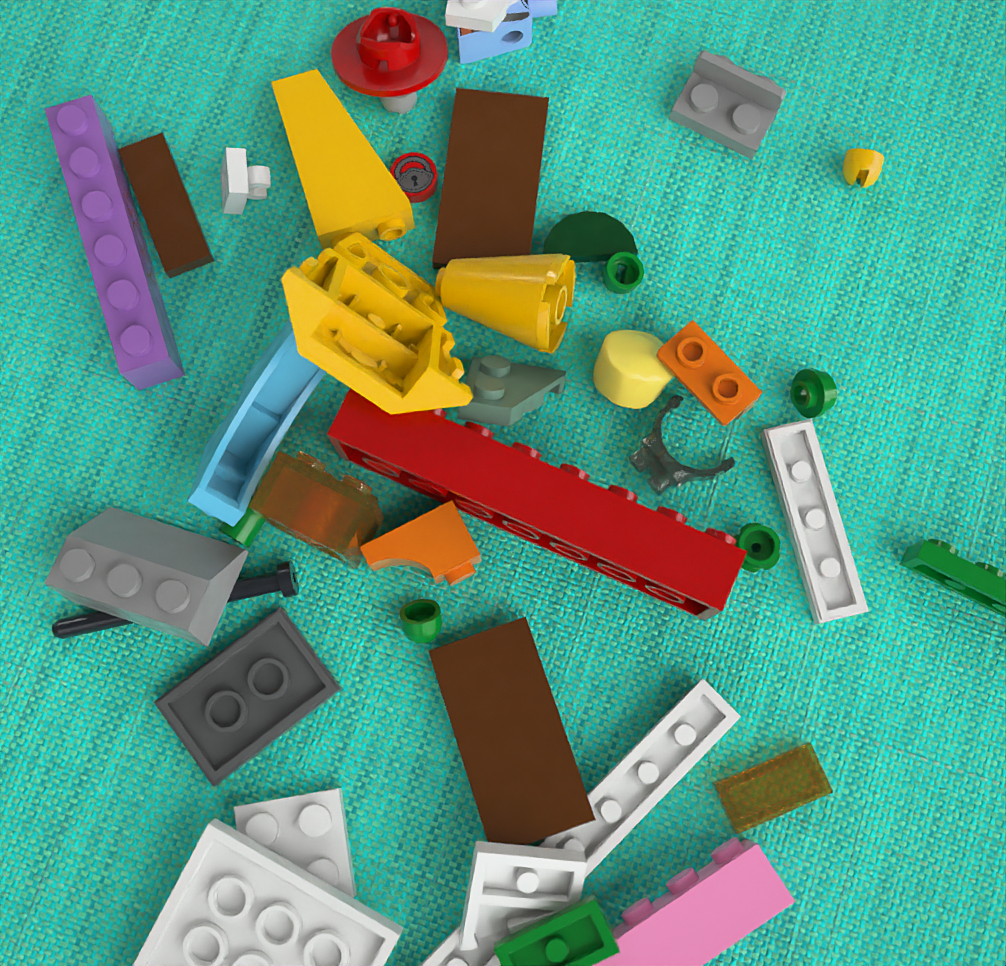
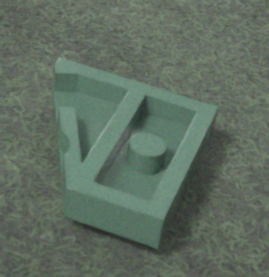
[458,355,566,427]

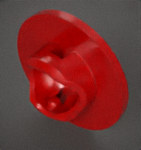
[331,7,448,97]

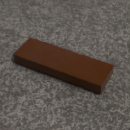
[118,133,214,278]

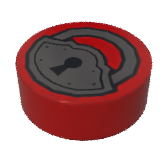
[390,152,438,203]

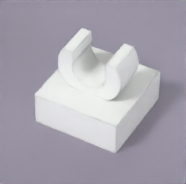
[220,147,271,214]

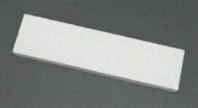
[760,419,869,625]

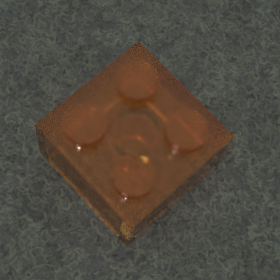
[248,451,385,569]

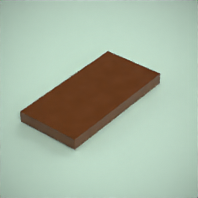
[432,88,549,269]
[428,617,596,846]

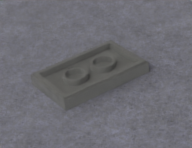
[154,607,343,787]

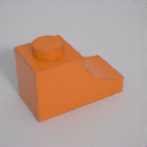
[360,500,481,586]

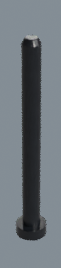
[52,560,299,639]

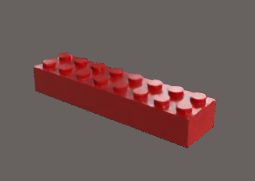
[327,388,747,621]

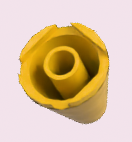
[435,253,575,353]

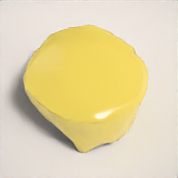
[593,330,674,409]

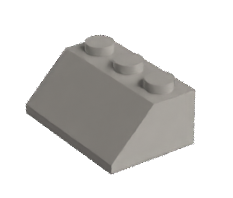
[44,507,249,647]

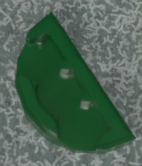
[543,211,638,263]

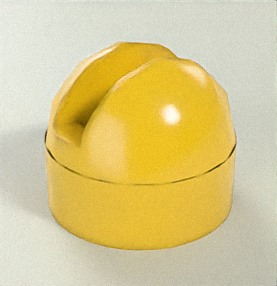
[842,148,884,188]

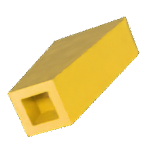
[271,69,415,250]

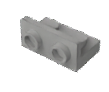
[669,50,786,159]

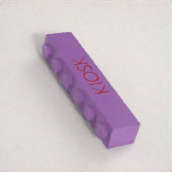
[45,94,185,390]

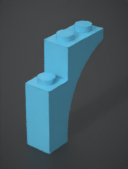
[187,319,326,527]

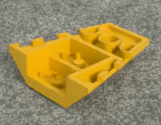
[281,232,473,414]

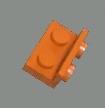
[657,320,763,426]

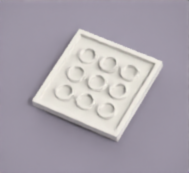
[133,818,404,966]

